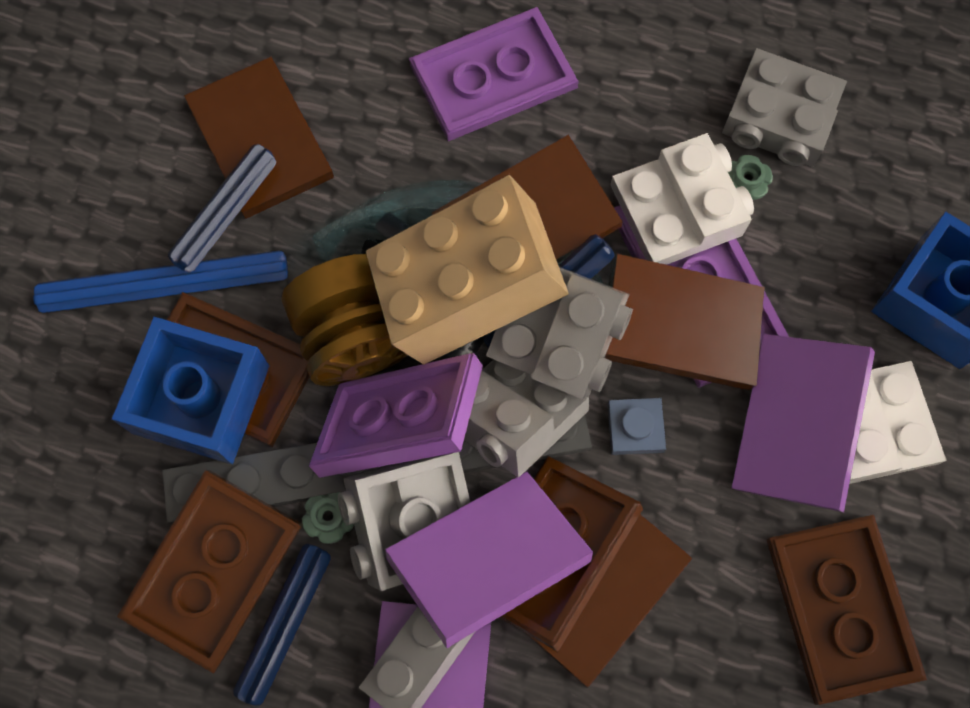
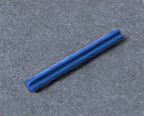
[33,251,288,313]

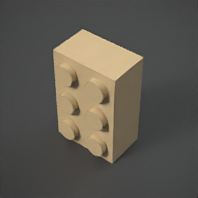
[366,175,569,365]

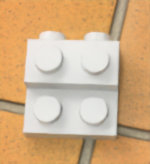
[610,133,754,265]
[849,361,946,484]

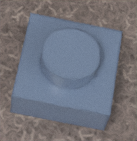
[607,398,666,455]

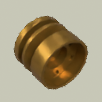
[281,254,408,386]

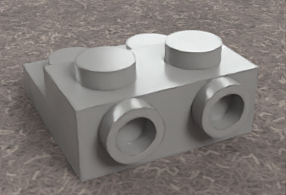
[722,48,847,167]
[486,267,633,400]
[464,360,589,478]
[338,452,470,591]

